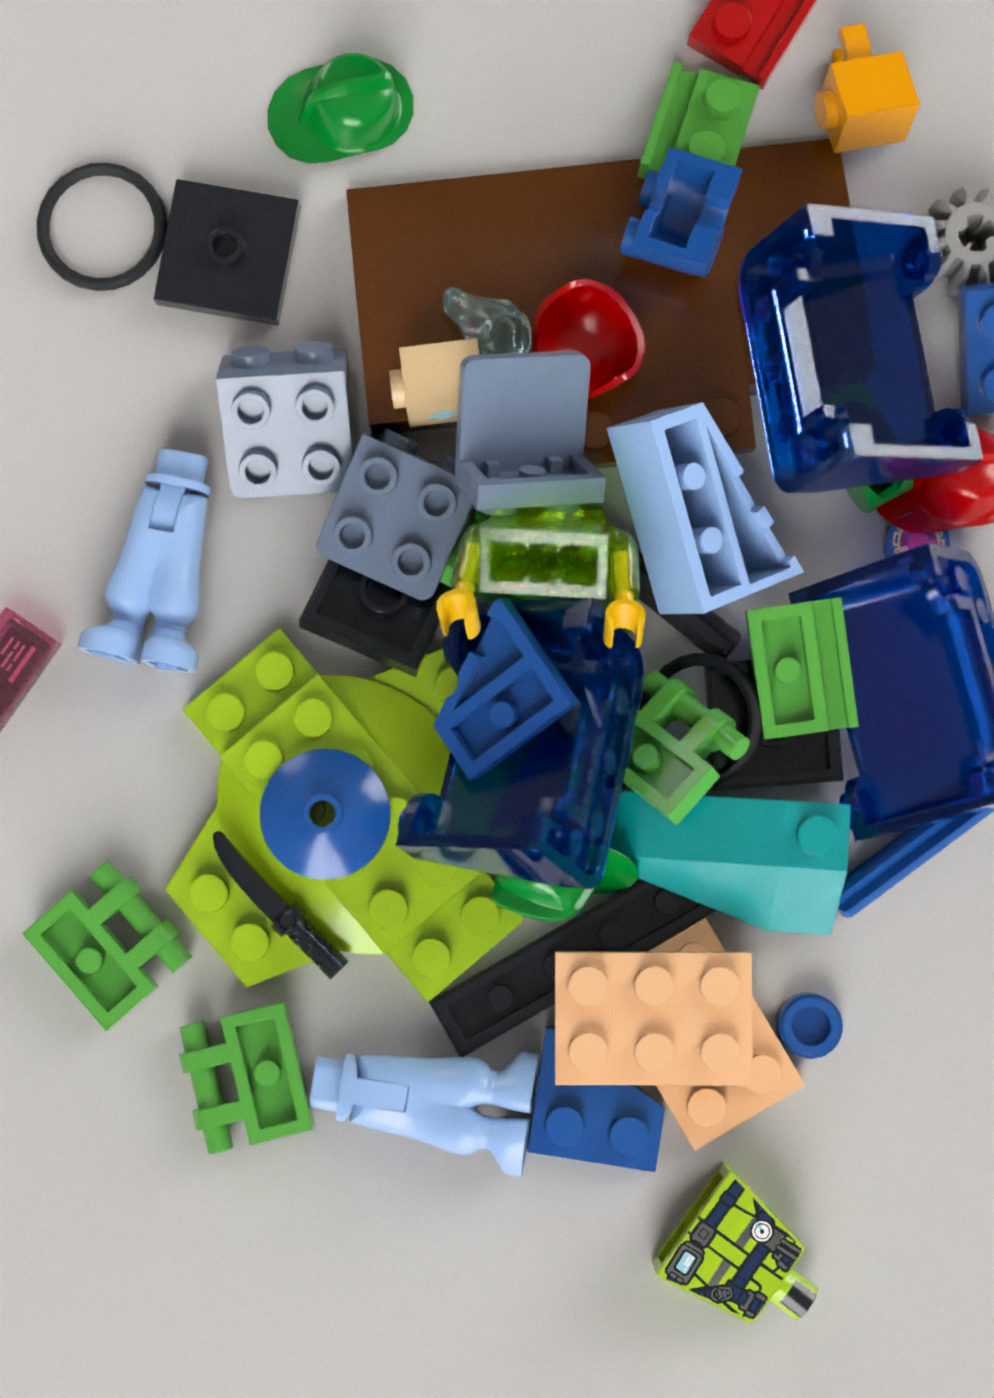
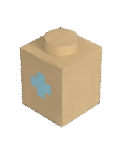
[389,338,479,427]

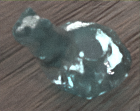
[443,287,532,355]

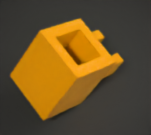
[814,24,920,153]

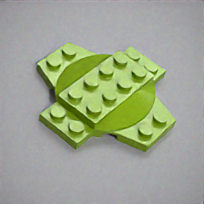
[165,628,540,1003]

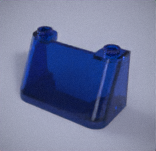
[739,203,983,494]
[788,543,994,842]
[395,597,644,889]

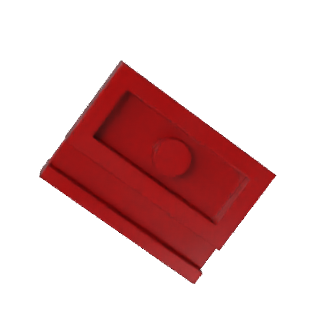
[687,0,818,90]

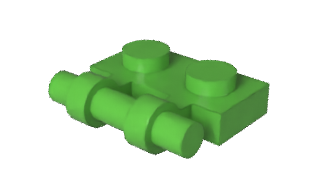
[581,671,750,826]
[22,861,192,1031]
[179,1000,316,1154]

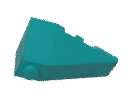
[578,789,851,935]

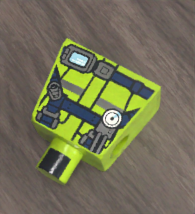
[652,1161,818,1324]

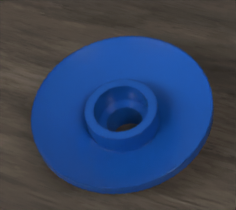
[260,749,391,880]

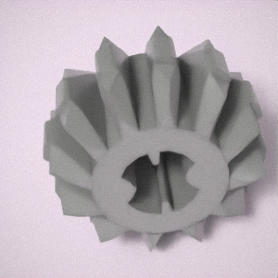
[915,187,994,297]

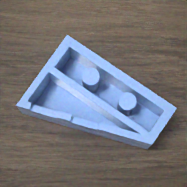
[607,402,804,614]

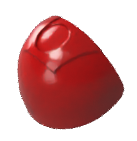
[531,279,645,398]

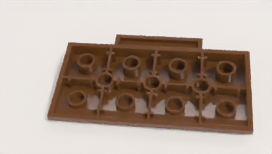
[346,139,875,469]

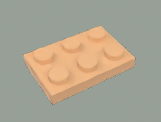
[648,917,805,1151]
[555,951,753,1086]

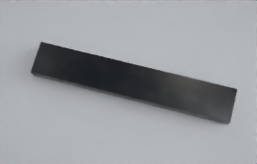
[429,879,717,1057]

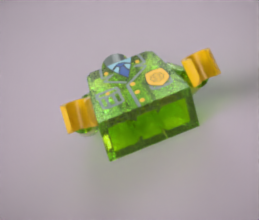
[436,504,646,648]

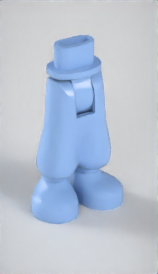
[77,449,211,673]
[309,1051,540,1177]

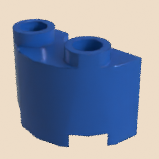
[620,147,743,278]

